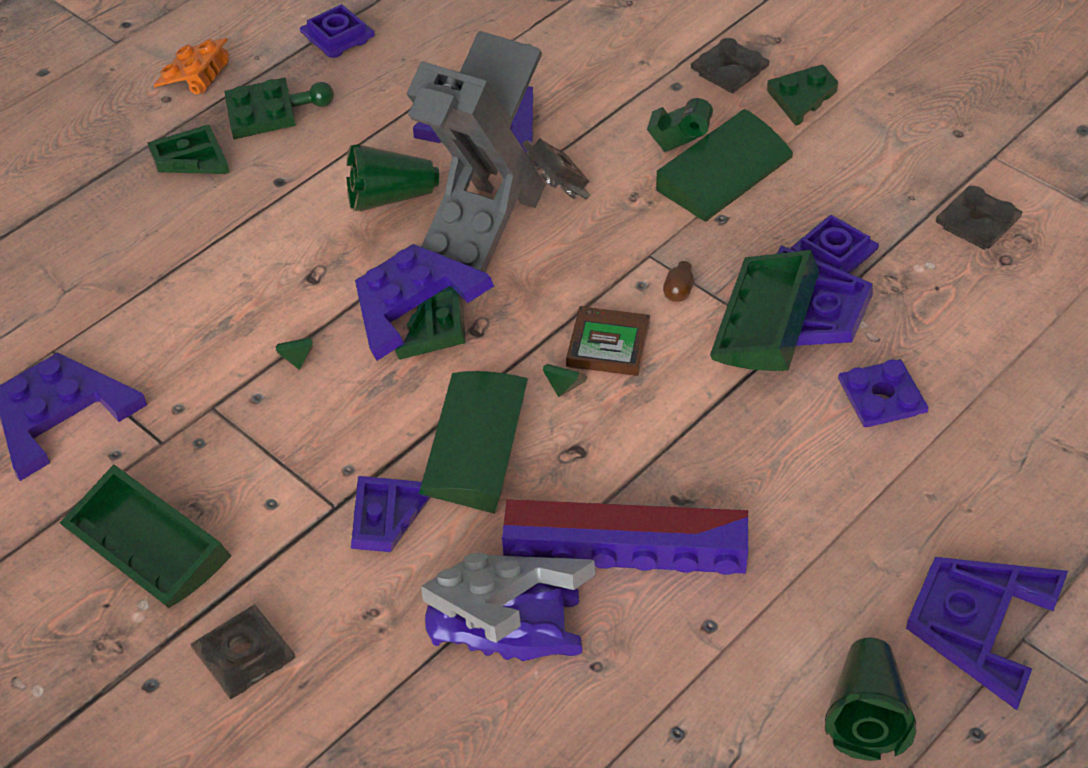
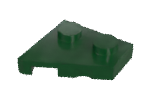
[767,64,838,126]
[147,125,229,174]
[395,286,466,360]

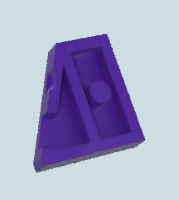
[351,476,431,552]

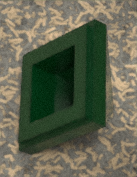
[275,338,313,370]
[543,363,587,397]

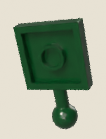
[224,77,334,139]

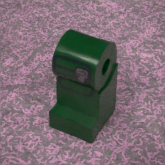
[647,98,713,152]

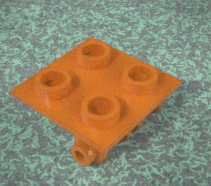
[153,38,229,94]

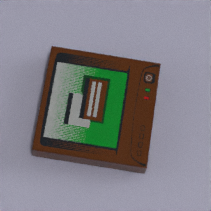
[566,306,650,376]

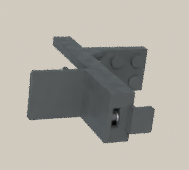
[407,31,546,272]

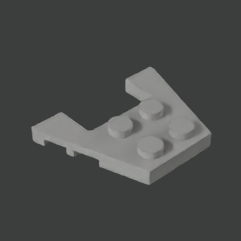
[421,553,596,642]

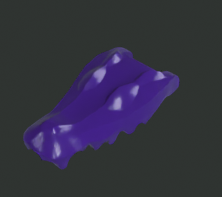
[425,583,582,661]

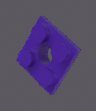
[300,4,375,58]
[791,215,879,274]
[838,359,929,427]

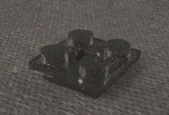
[691,38,770,94]
[522,138,590,199]
[935,185,1023,250]
[191,604,296,700]

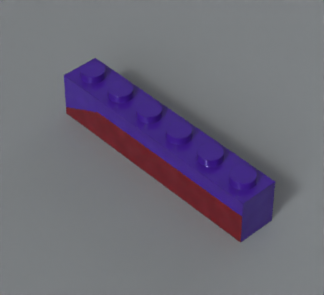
[502,499,748,575]

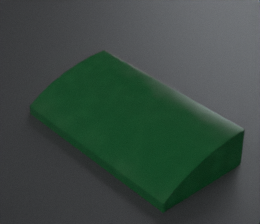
[656,109,793,222]
[710,250,819,371]
[419,371,528,514]
[60,464,231,608]

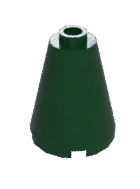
[346,144,439,212]
[825,637,916,761]

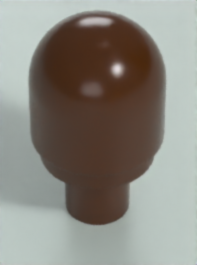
[663,261,694,302]

